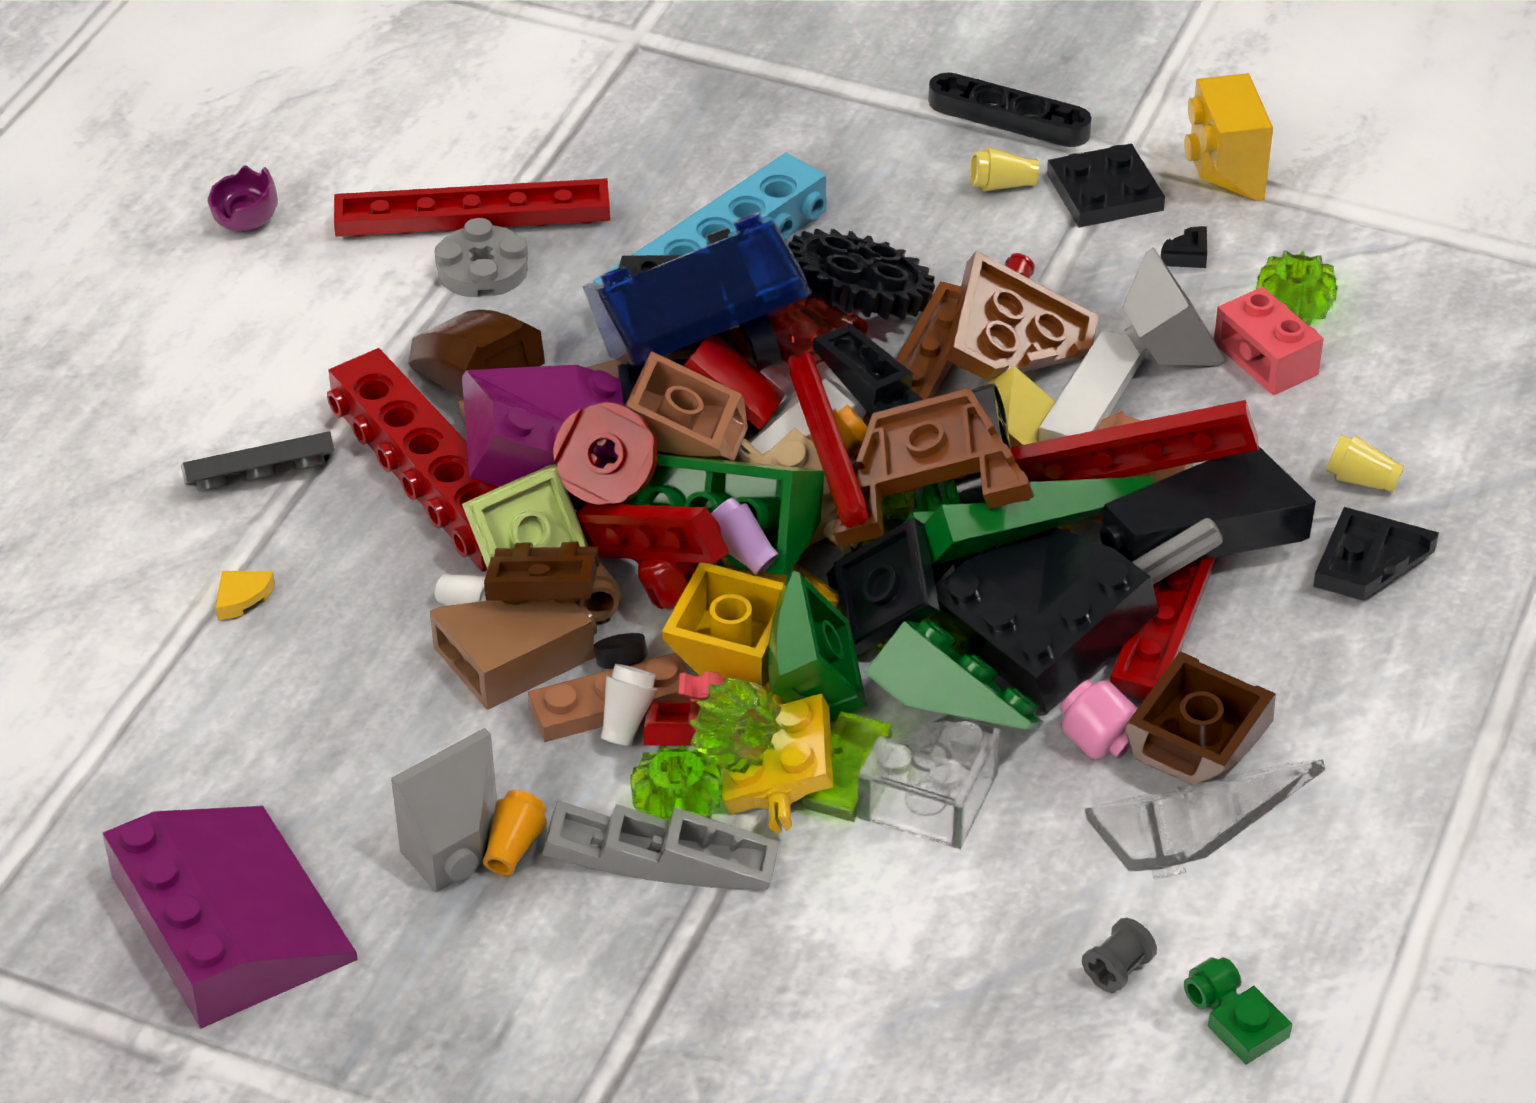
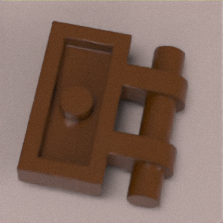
[484,541,600,604]

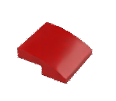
[684,330,785,430]

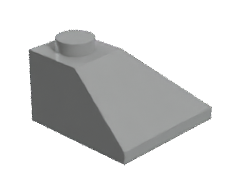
[1122,247,1226,366]
[391,728,497,892]

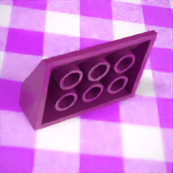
[102,806,358,1029]

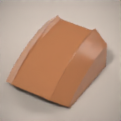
[625,351,748,461]

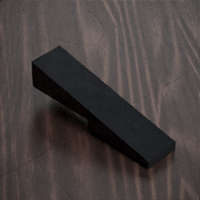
[812,324,952,480]

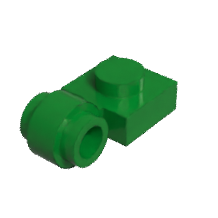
[1184,957,1292,1065]

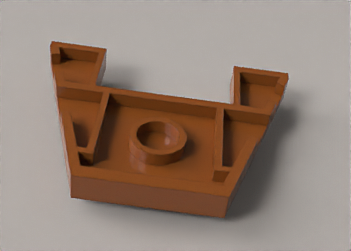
[832,388,1034,547]

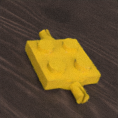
[721,682,833,833]

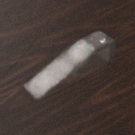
[1085,759,1325,879]

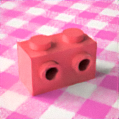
[1214,286,1324,396]

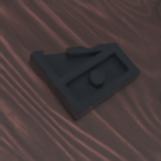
[1313,507,1439,600]

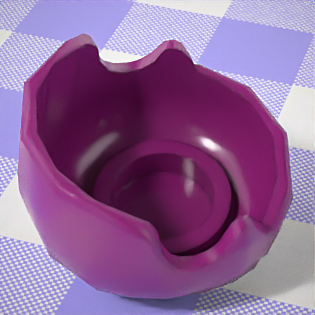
[207,165,278,231]

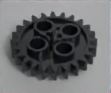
[783,229,935,320]

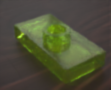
[801,711,893,822]

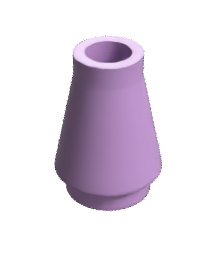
[711,497,779,576]

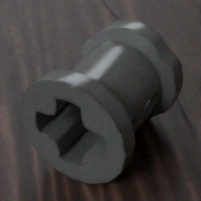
[1082,917,1157,993]

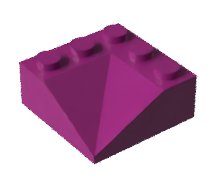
[462,364,624,510]

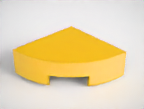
[215,571,275,620]

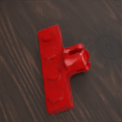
[576,503,729,610]

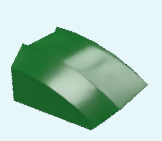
[768,571,867,723]

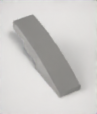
[541,800,779,889]

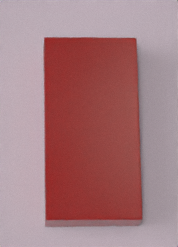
[644,702,702,746]

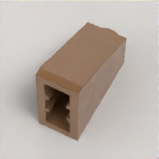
[430,600,597,710]

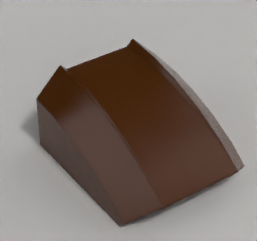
[408,309,545,399]
[1125,651,1276,786]

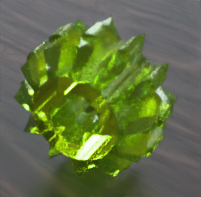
[1256,250,1338,326]
[689,677,783,774]
[630,746,723,820]

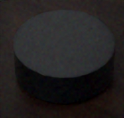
[593,633,648,669]

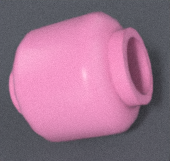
[1060,680,1138,760]

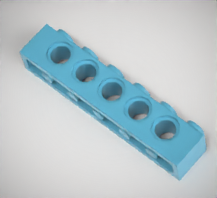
[593,152,827,336]

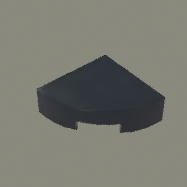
[1161,226,1207,268]

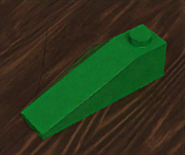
[623,454,825,575]

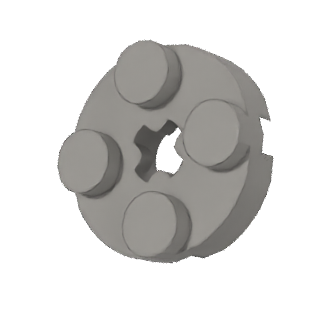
[434,218,528,297]

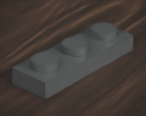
[181,431,335,491]

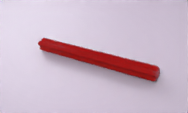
[787,352,869,528]

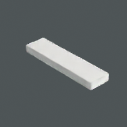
[1038,330,1146,442]

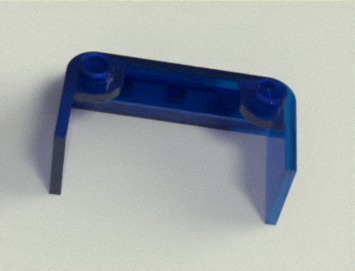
[582,212,811,365]

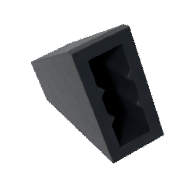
[1100,447,1316,562]

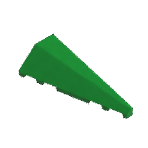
[902,476,1155,566]

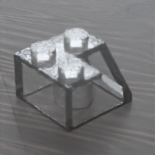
[858,715,1001,850]

